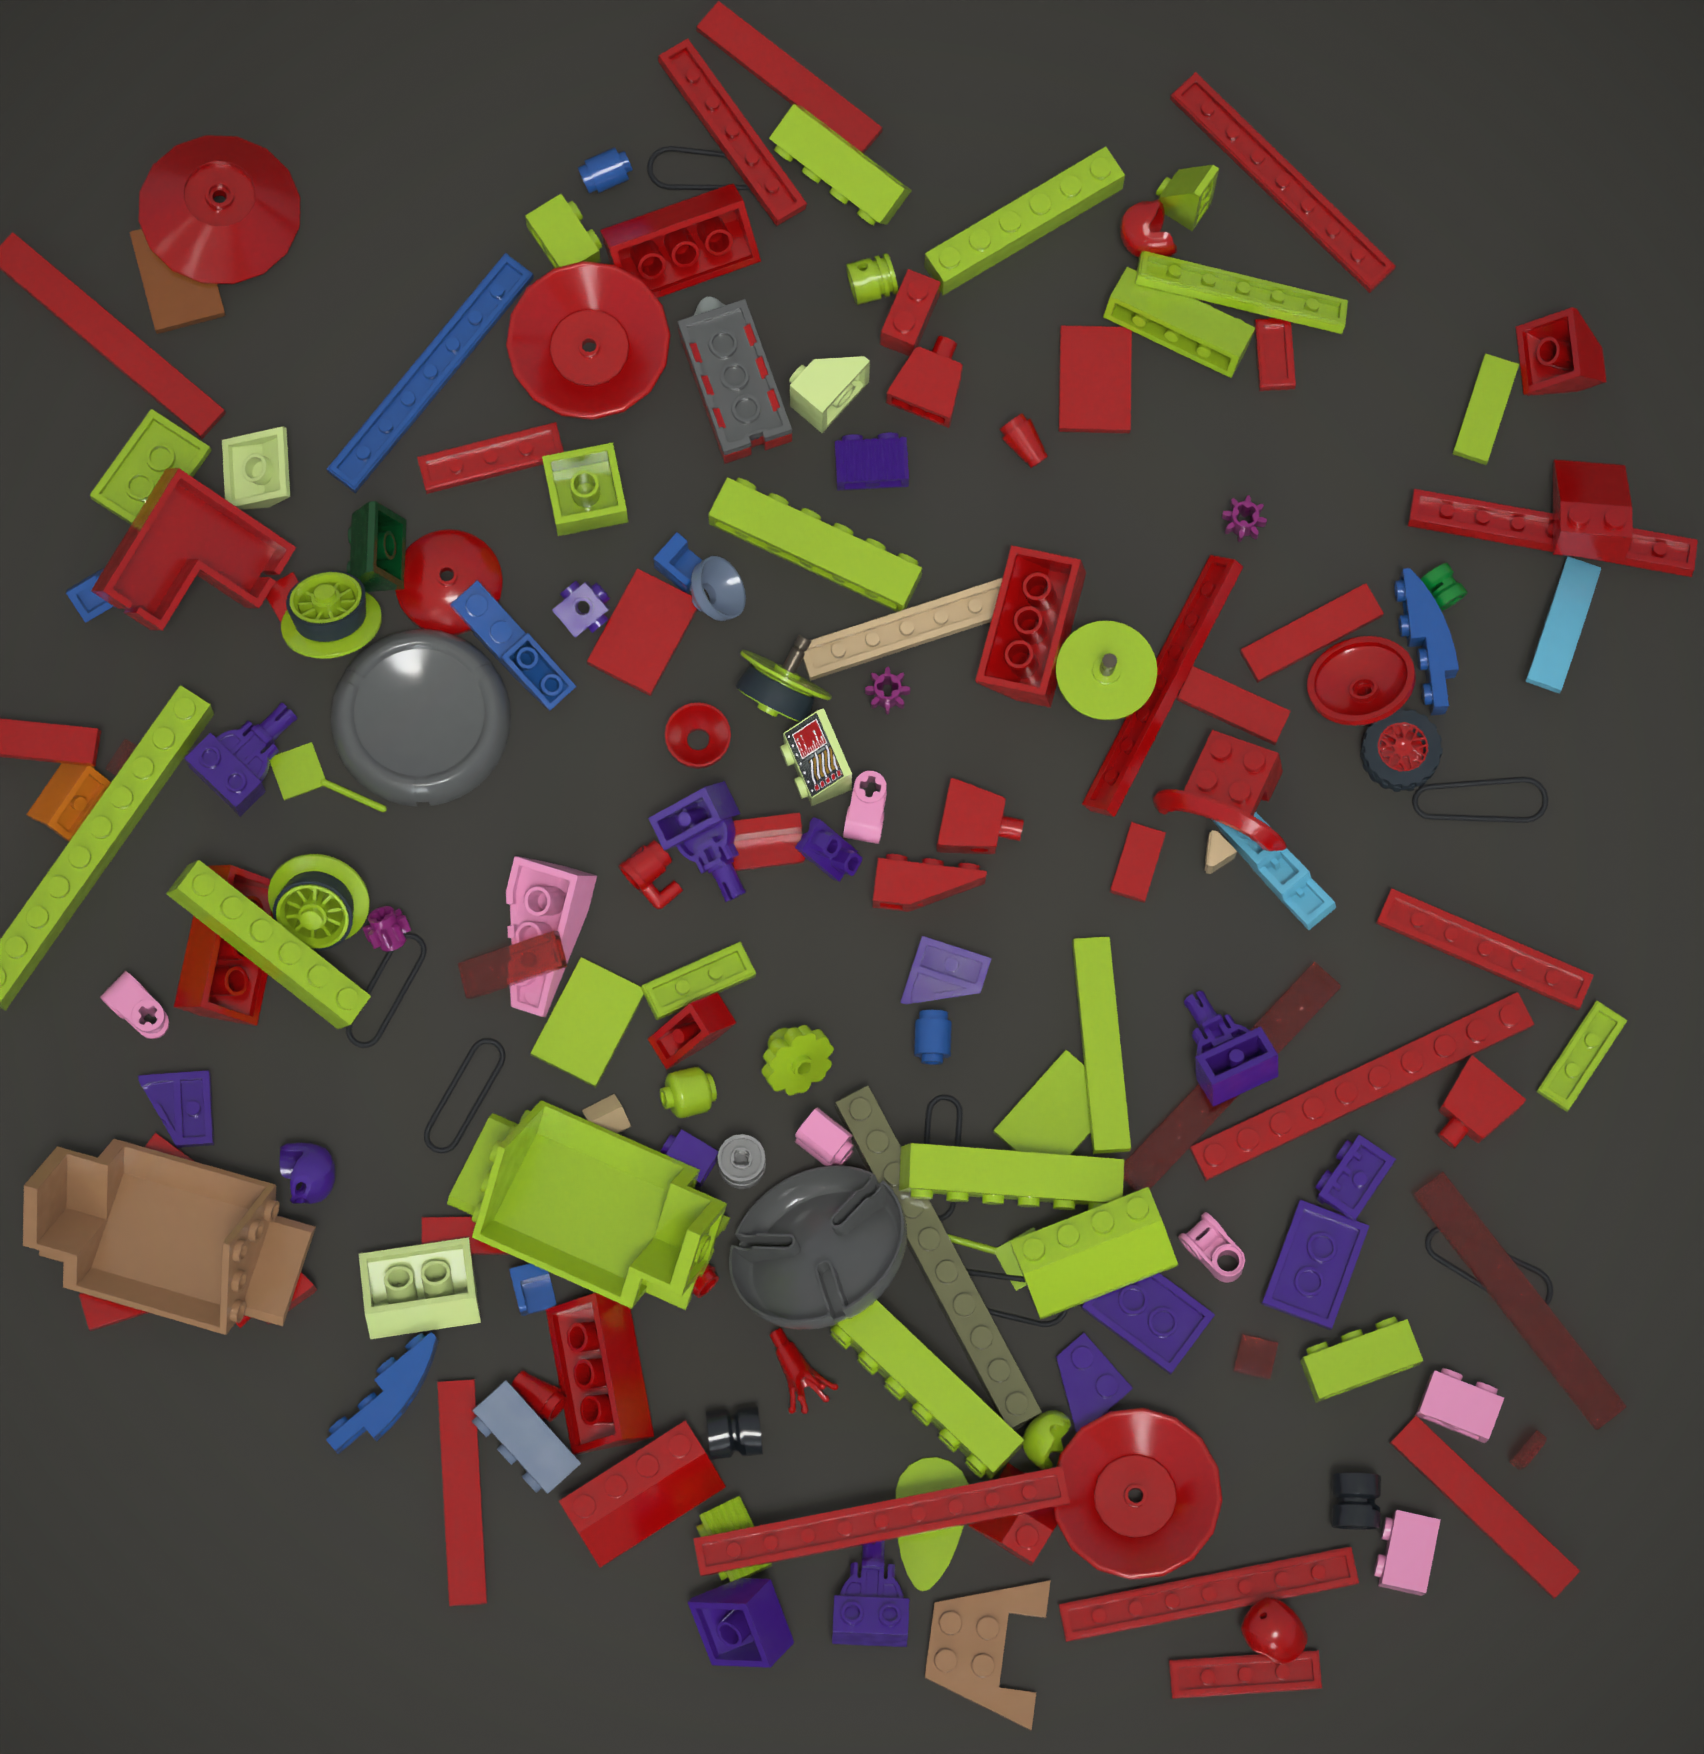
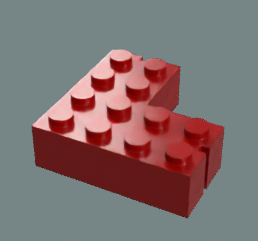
[91,468,296,631]

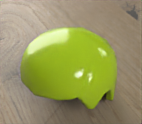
[1023,1410,1071,1470]

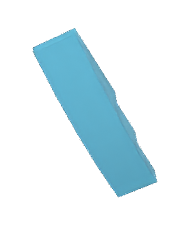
[1525,556,1601,694]
[1211,812,1336,930]

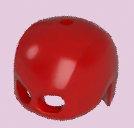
[1120,199,1177,258]
[1241,1597,1308,1664]

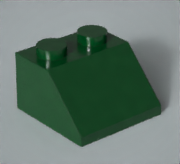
[347,501,406,592]

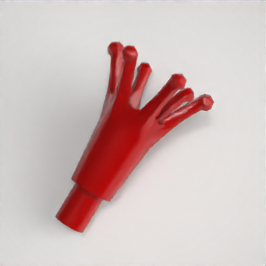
[769,1328,838,1414]

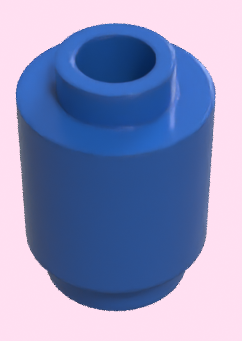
[578,147,633,194]
[914,1010,952,1065]

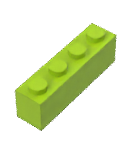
[769,104,912,226]
[1103,267,1255,378]

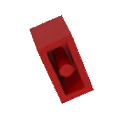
[880,269,941,357]

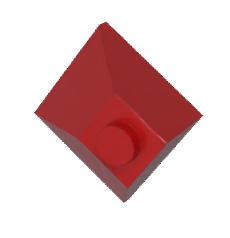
[1516,307,1607,396]
[968,1463,1058,1566]

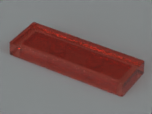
[458,931,568,999]

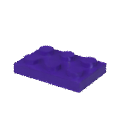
[1262,1200,1369,1330]
[1081,1273,1215,1375]

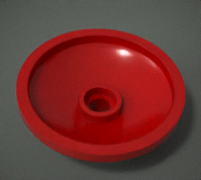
[395,529,503,635]
[1307,636,1416,726]

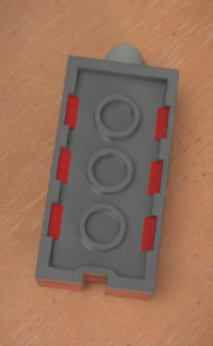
[677,297,792,464]

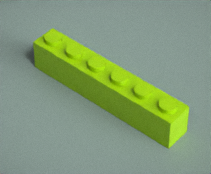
[924,146,1125,295]
[708,477,922,612]
[166,860,371,1029]
[899,1143,1124,1210]

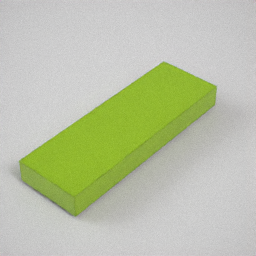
[1453,353,1519,465]
[641,941,756,1020]
[1536,1001,1628,1112]

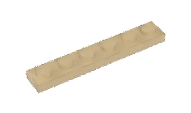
[803,578,1003,681]

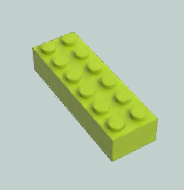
[830,1300,1024,1479]

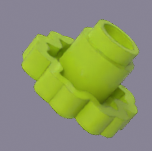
[761,1025,834,1096]

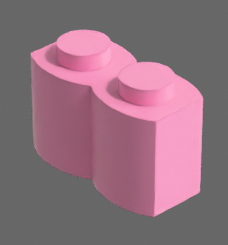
[795,1107,854,1166]

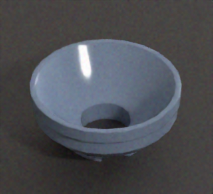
[690,556,746,621]

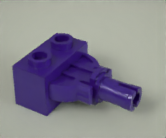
[185,702,298,817]
[648,781,746,902]
[1184,991,1278,1107]
[832,1541,909,1647]

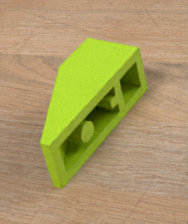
[1156,165,1219,231]

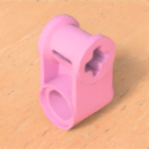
[843,771,887,844]
[100,971,170,1039]
[1177,1212,1245,1283]

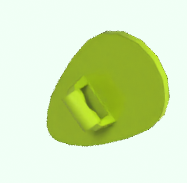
[896,1457,969,1591]

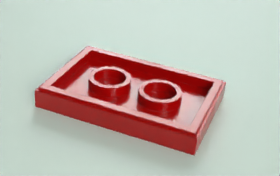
[1059,325,1132,433]
[587,568,698,696]

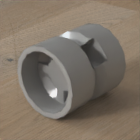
[718,1134,766,1189]

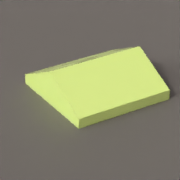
[222,426,290,510]

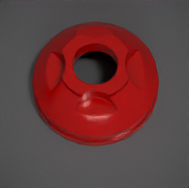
[665,702,731,769]

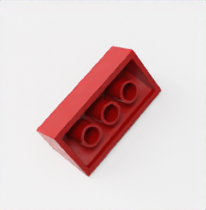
[600,183,761,298]
[975,545,1086,708]
[174,865,273,1026]
[546,1293,654,1455]
[559,1420,726,1568]

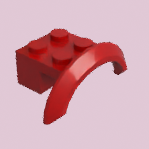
[1153,730,1287,851]

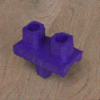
[795,817,862,882]

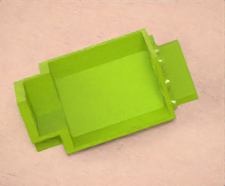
[447,1100,730,1310]

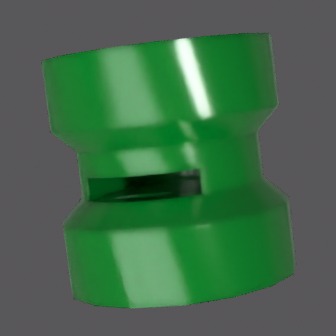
[1421,562,1468,612]

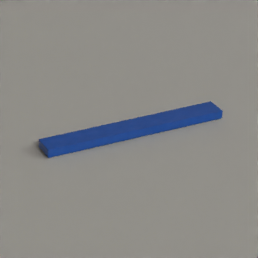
[327,253,534,494]

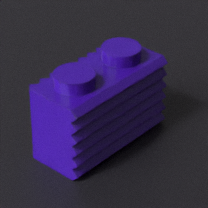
[835,432,909,491]

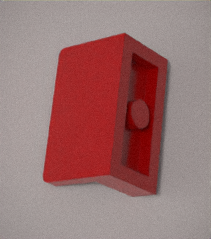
[732,813,805,871]

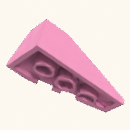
[506,856,597,1017]

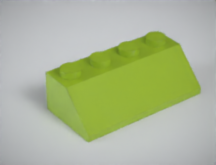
[1010,1187,1178,1320]

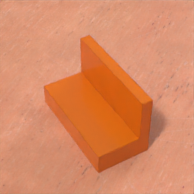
[26,763,111,842]

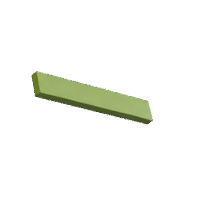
[1135,251,1348,334]
[1072,937,1131,1154]

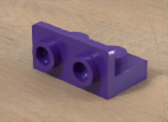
[1315,1135,1396,1222]

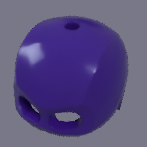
[279,1143,336,1204]

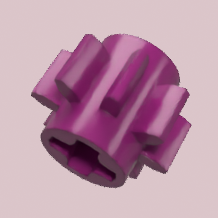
[1222,495,1267,542]
[865,667,910,715]
[363,906,411,952]

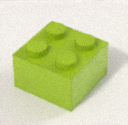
[542,443,628,536]

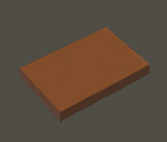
[129,229,226,334]

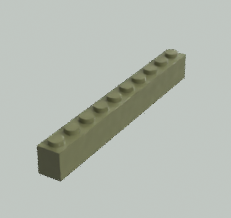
[835,1086,1042,1430]

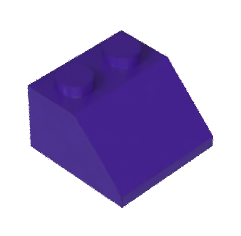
[688,1578,794,1668]

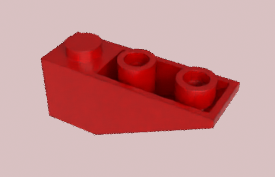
[872,854,987,912]

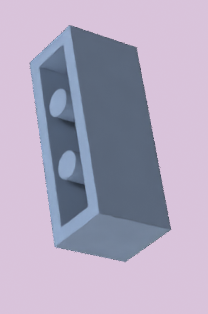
[471,1380,581,1494]

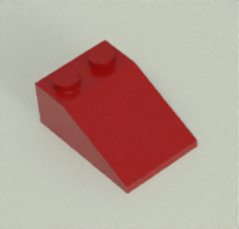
[1553,459,1633,560]

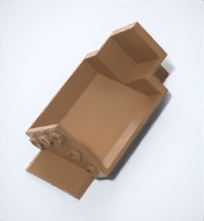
[23,1139,316,1335]

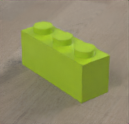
[1300,1317,1423,1403]

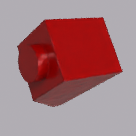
[648,992,737,1070]

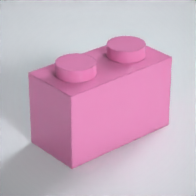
[1415,1368,1504,1443]
[1374,1510,1441,1596]

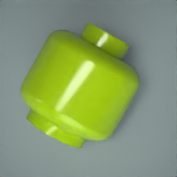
[660,1067,717,1118]

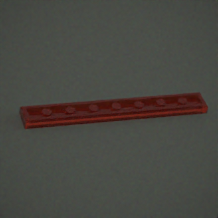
[1123,962,1342,1192]
[1413,1172,1627,1430]

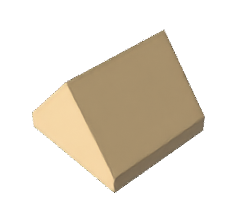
[1204,830,1237,874]
[582,1094,631,1134]

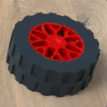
[1360,708,1443,792]

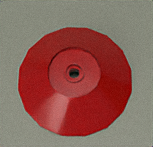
[139,135,301,284]
[506,261,671,420]
[1054,1408,1223,1580]

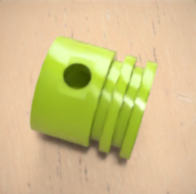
[846,253,898,305]

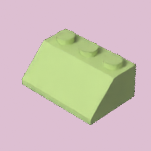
[359,1237,481,1339]

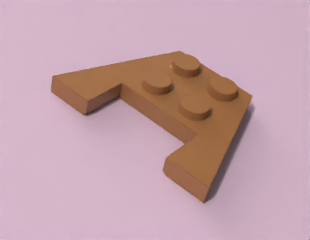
[925,1580,1051,1731]

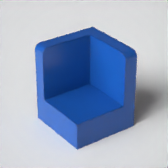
[653,532,702,594]
[509,1264,557,1316]

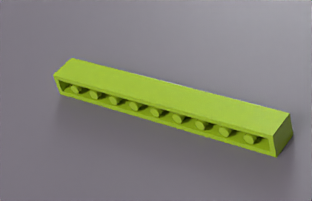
[0,685,214,1011]

